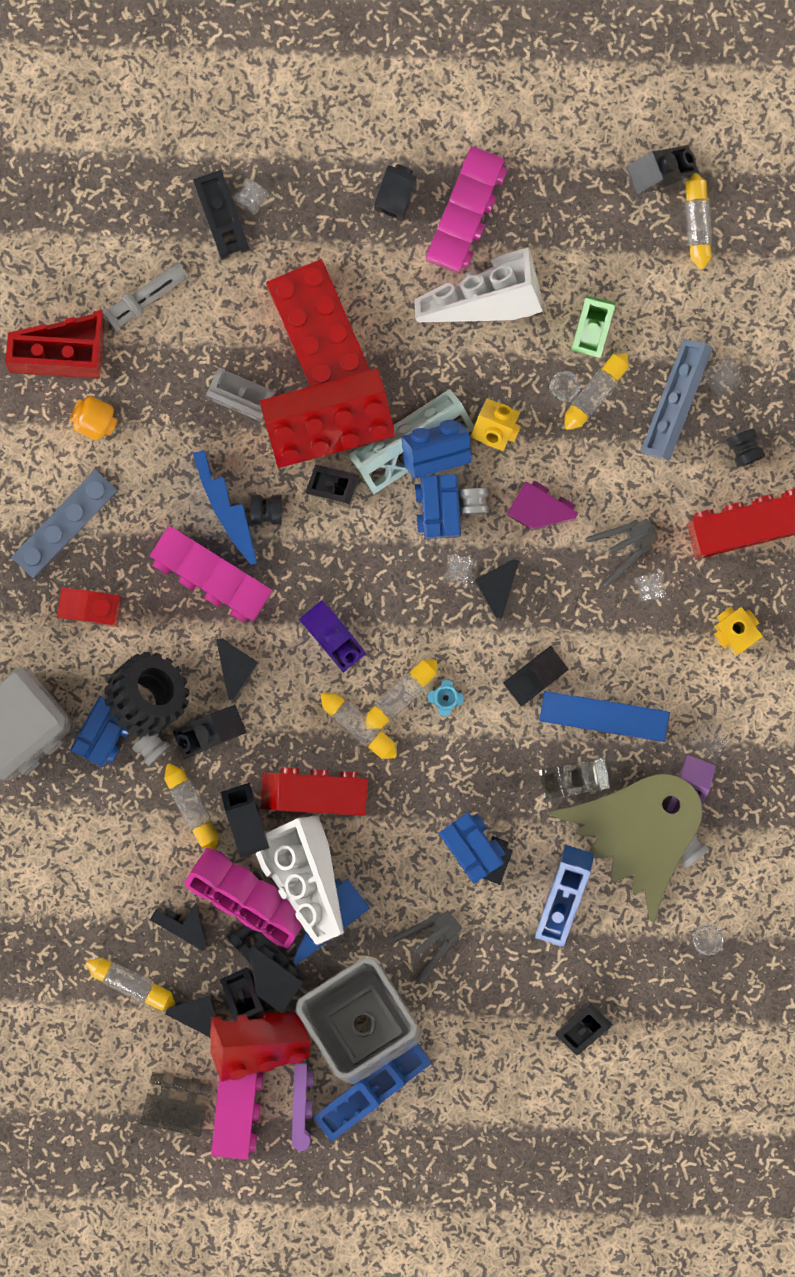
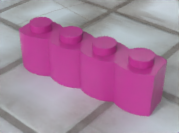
[426,146,508,274]
[149,526,273,624]
[184,848,303,949]

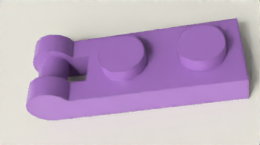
[292,1061,314,1151]

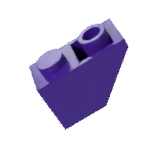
[299,600,367,673]

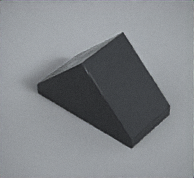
[305,465,360,508]
[474,559,519,621]
[216,639,260,701]
[219,967,267,1021]
[165,994,218,1038]
[555,1000,613,1056]

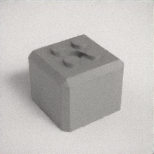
[0,667,73,780]
[296,957,423,1084]

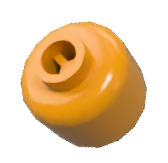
[70,396,117,441]

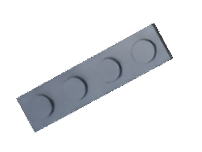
[640,339,713,461]
[11,469,118,579]

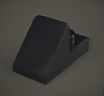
[503,646,569,707]
[150,903,208,951]

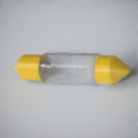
[685,173,712,269]
[565,353,629,430]
[365,659,437,730]
[320,692,397,759]
[164,763,220,850]
[86,958,175,1011]

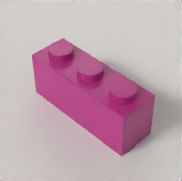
[211,1072,264,1160]

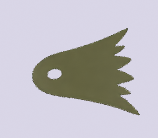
[548,774,702,924]

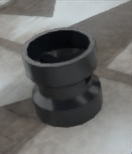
[726,428,766,468]
[251,495,282,525]

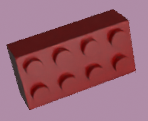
[266,258,370,387]
[259,368,396,468]
[687,488,795,560]

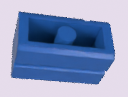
[401,420,472,479]
[415,474,461,540]
[70,696,130,767]
[438,812,505,884]

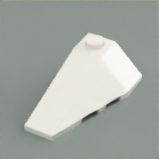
[415,247,543,323]
[256,816,344,945]

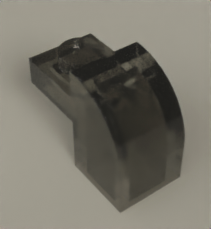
[539,758,610,800]

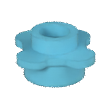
[427,680,464,716]

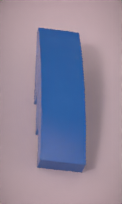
[193,450,258,567]
[539,691,670,742]
[313,1044,432,1142]

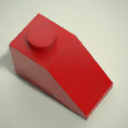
[57,588,122,627]

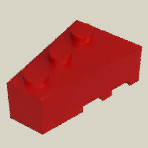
[5,310,105,379]
[260,767,368,816]
[210,1011,311,1082]

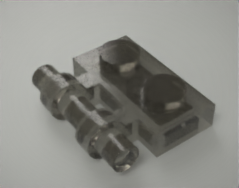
[140,1071,212,1137]

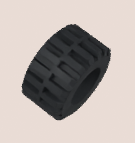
[104,652,190,737]

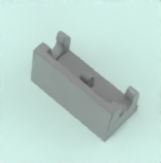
[206,368,276,423]

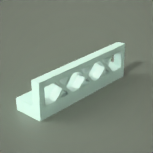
[348,389,474,494]

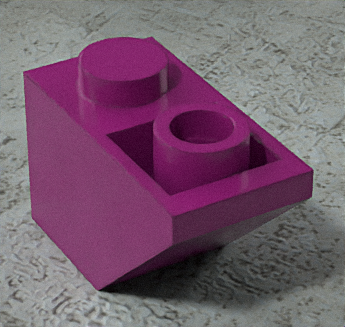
[507,481,578,531]

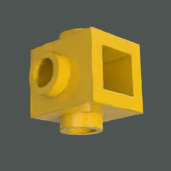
[470,398,521,452]
[714,607,763,656]

